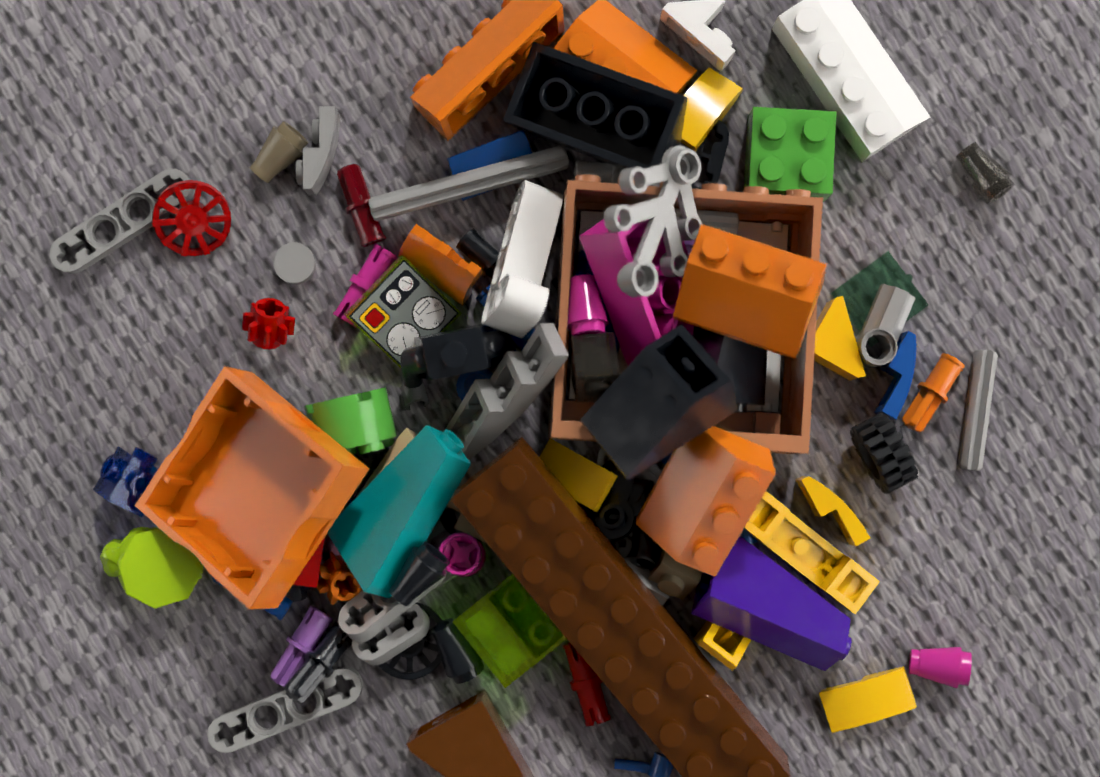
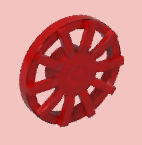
[152,180,231,256]

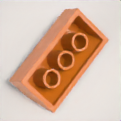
[410,0,565,141]

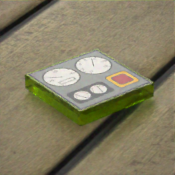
[344,255,462,368]

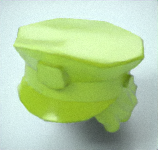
[100,527,204,609]

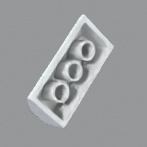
[772,0,930,162]

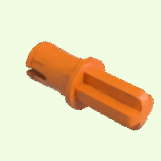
[902,353,965,433]

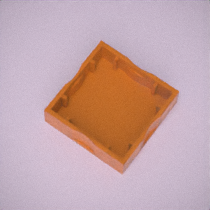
[135,366,369,609]

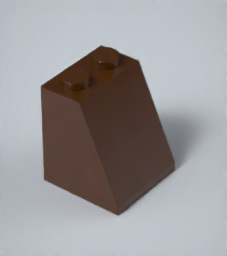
[406,689,534,777]

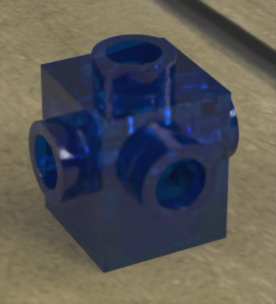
[93,446,159,518]

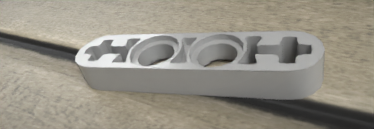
[50,169,194,274]
[207,666,363,753]

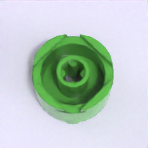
[304,387,397,454]

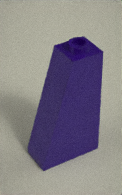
[691,536,852,671]

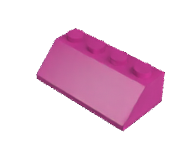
[579,214,694,367]

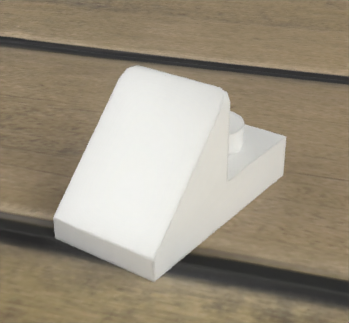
[660,0,736,72]

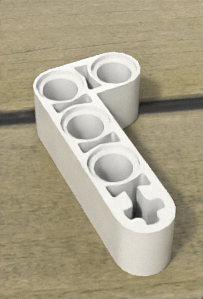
[481,179,563,338]

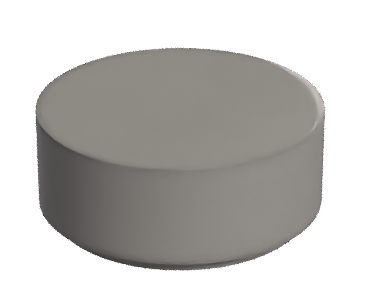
[273,242,316,285]

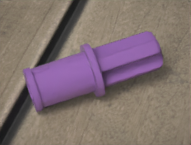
[271,605,333,687]

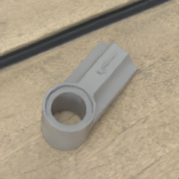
[855,284,915,368]

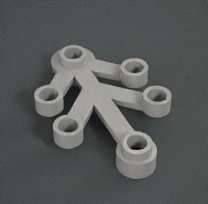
[604,146,702,297]

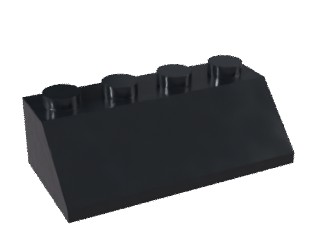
[503,41,688,183]

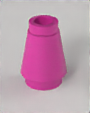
[567,274,609,341]
[909,647,972,689]

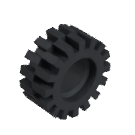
[850,412,918,494]

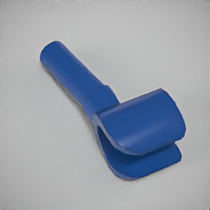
[614,752,673,777]

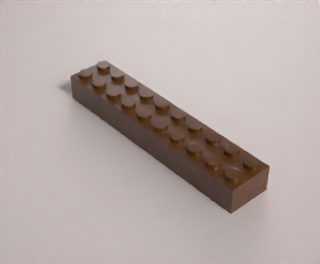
[450,437,790,777]

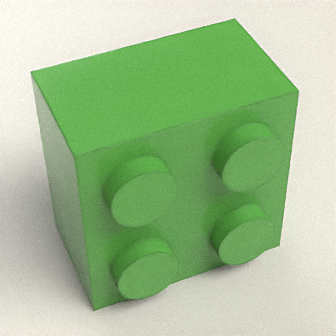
[744,107,837,202]

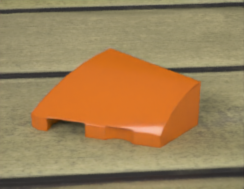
[398,224,482,306]

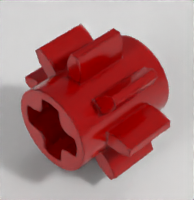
[242,298,295,350]

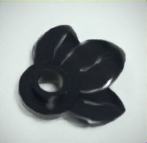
[575,459,655,540]

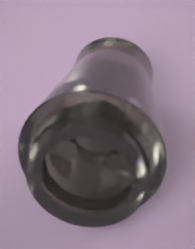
[956,142,1015,205]

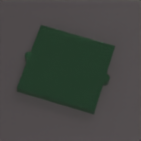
[830,251,928,347]

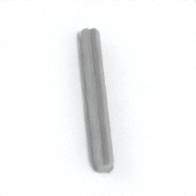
[369,146,569,221]

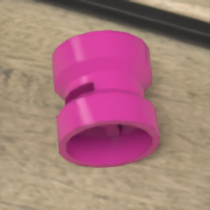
[439,533,486,577]

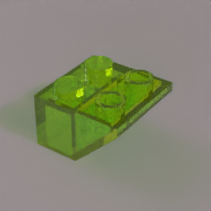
[452,574,567,688]

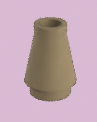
[250,121,309,183]

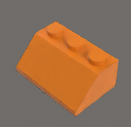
[553,0,698,94]
[673,224,827,360]
[635,426,776,577]

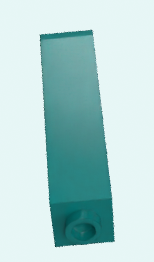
[327,425,471,598]

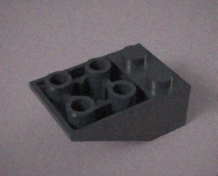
[581,324,738,480]

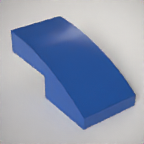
[874,331,917,420]

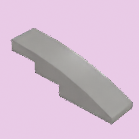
[445,323,569,460]

